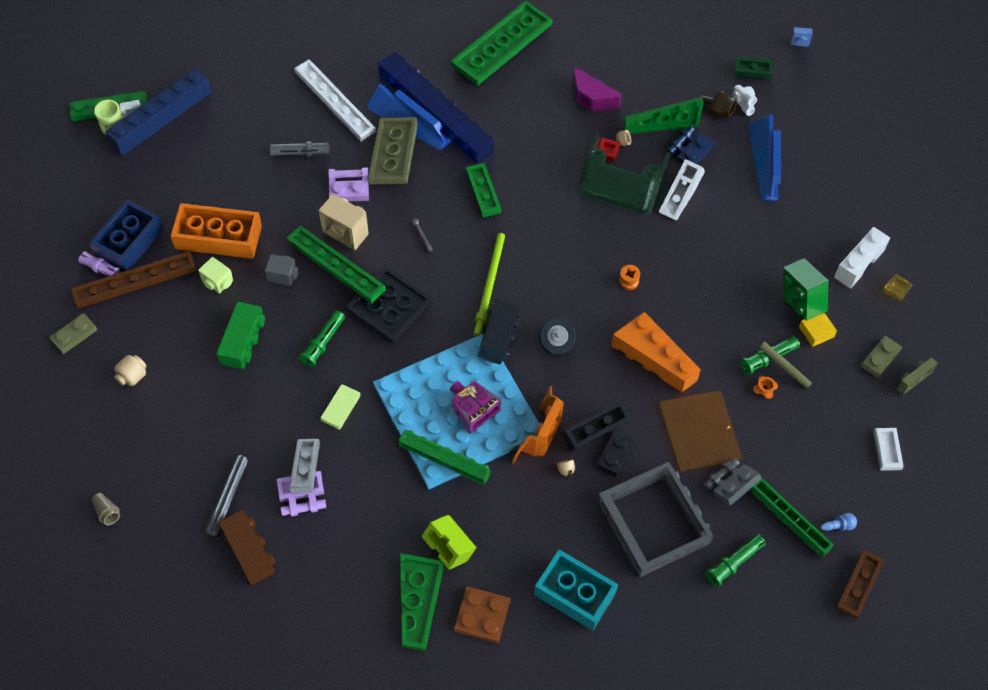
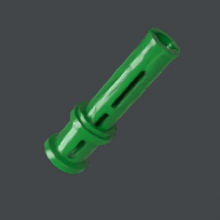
[299,311,345,368]
[740,336,800,376]
[705,534,766,587]

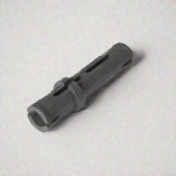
[270,141,329,157]

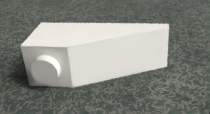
[659,159,705,221]

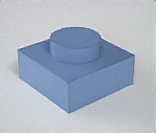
[790,27,812,47]

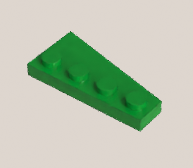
[623,97,703,134]
[400,553,445,651]

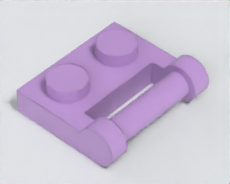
[329,167,369,201]

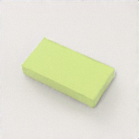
[321,384,361,430]

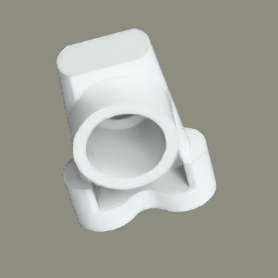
[732,85,757,116]

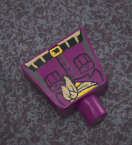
[450,381,501,434]

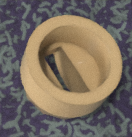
[616,130,631,146]
[557,459,575,476]

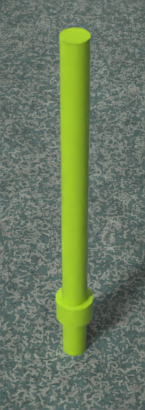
[473,233,505,337]

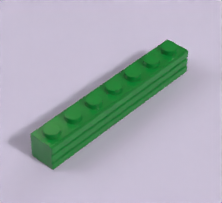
[399,430,490,485]
[750,478,834,558]

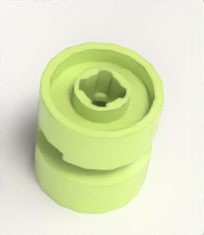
[94,100,123,134]

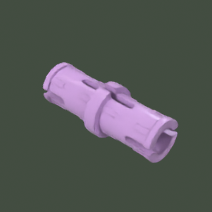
[79,251,120,276]

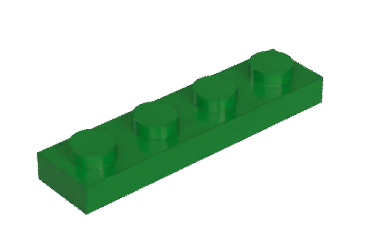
[69,91,147,122]

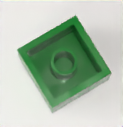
[782,258,829,321]

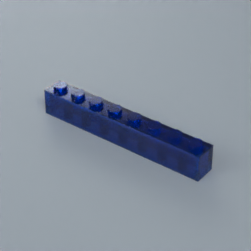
[378,52,495,164]

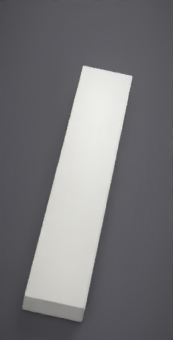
[294,60,376,141]

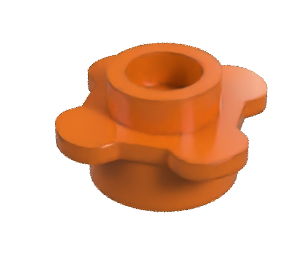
[753,376,778,399]

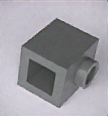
[265,254,298,286]

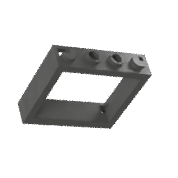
[597,462,713,578]

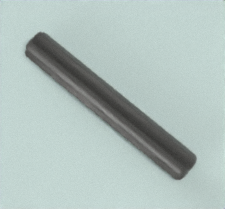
[205,455,248,536]

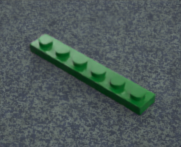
[287,226,386,303]

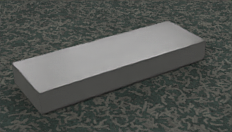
[289,439,320,493]

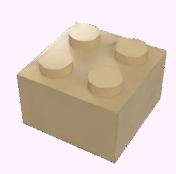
[319,194,369,251]

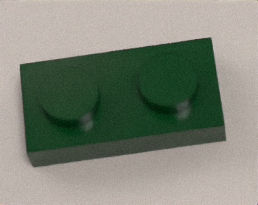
[734,57,773,79]

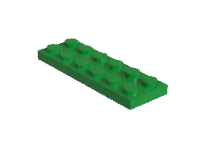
[451,1,552,86]

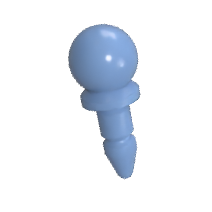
[820,513,857,531]

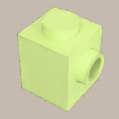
[198,257,233,294]

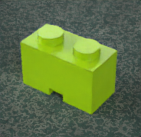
[421,515,476,570]

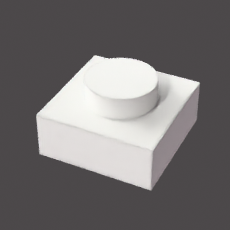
[120,100,141,118]

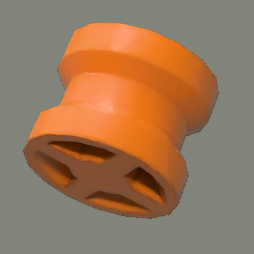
[619,265,641,290]

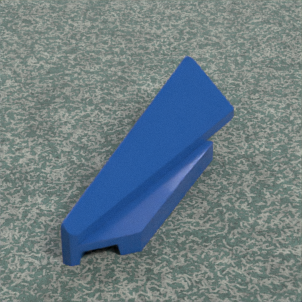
[367,84,451,150]
[748,115,781,202]

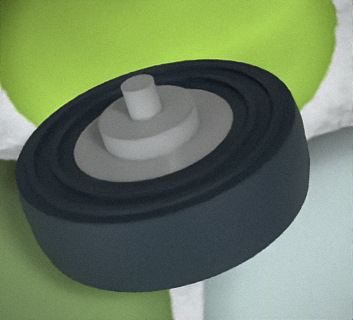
[538,317,576,355]

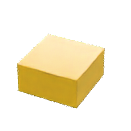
[799,313,837,347]

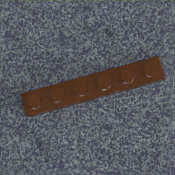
[71,251,197,309]

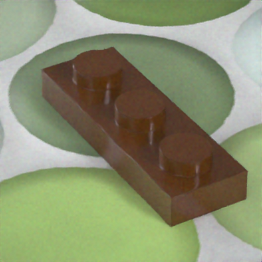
[836,550,885,620]

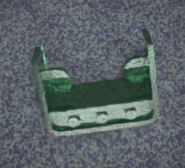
[579,131,671,214]

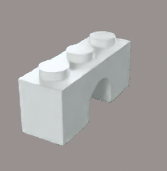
[834,227,890,289]

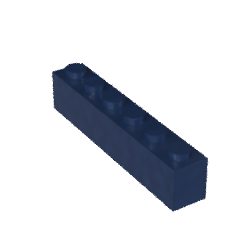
[105,68,211,156]

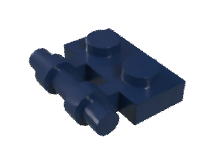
[666,126,715,165]

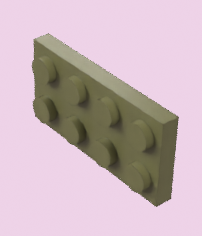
[368,117,418,184]

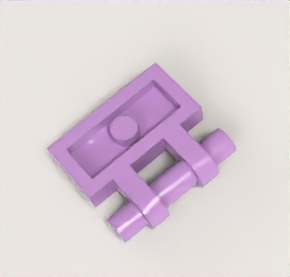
[277,471,326,516]

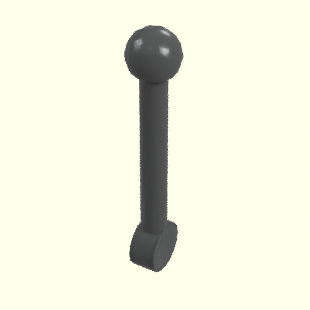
[411,218,432,252]

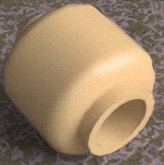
[114,355,147,386]

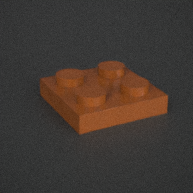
[454,586,511,644]

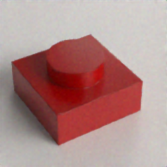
[596,138,621,162]

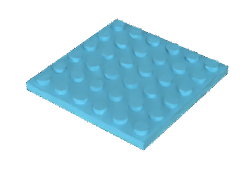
[373,334,539,490]

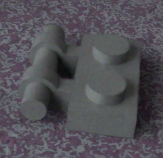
[703,458,761,506]

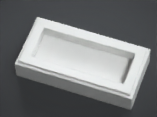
[873,428,904,471]

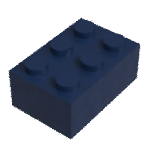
[90,200,164,271]

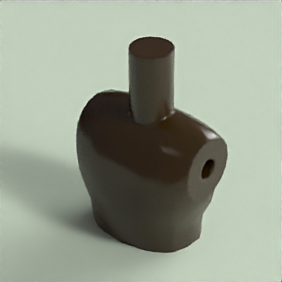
[702,91,737,117]

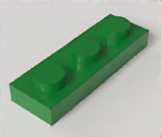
[466,163,501,218]

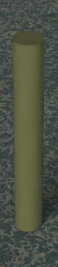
[759,341,812,389]

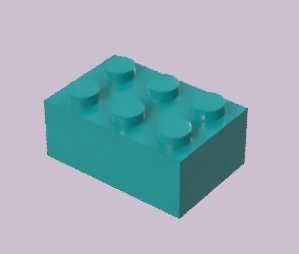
[534,549,618,631]

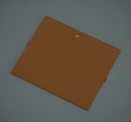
[659,390,743,472]

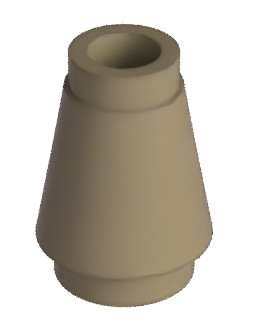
[91,493,120,525]

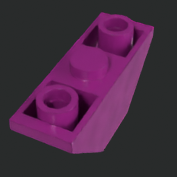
[573,68,622,111]

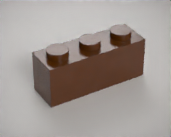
[219,510,276,585]

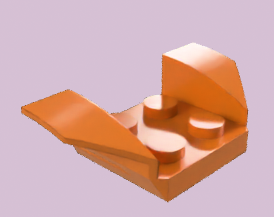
[512,386,564,465]

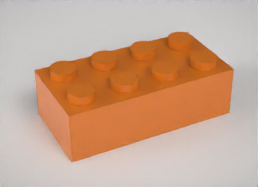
[171,203,262,259]

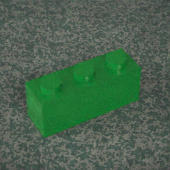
[217,302,265,370]

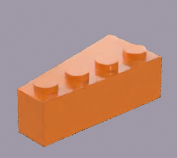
[611,312,701,393]

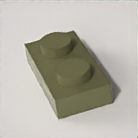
[49,313,97,354]
[860,335,903,378]
[896,357,938,396]

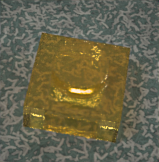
[883,274,913,302]

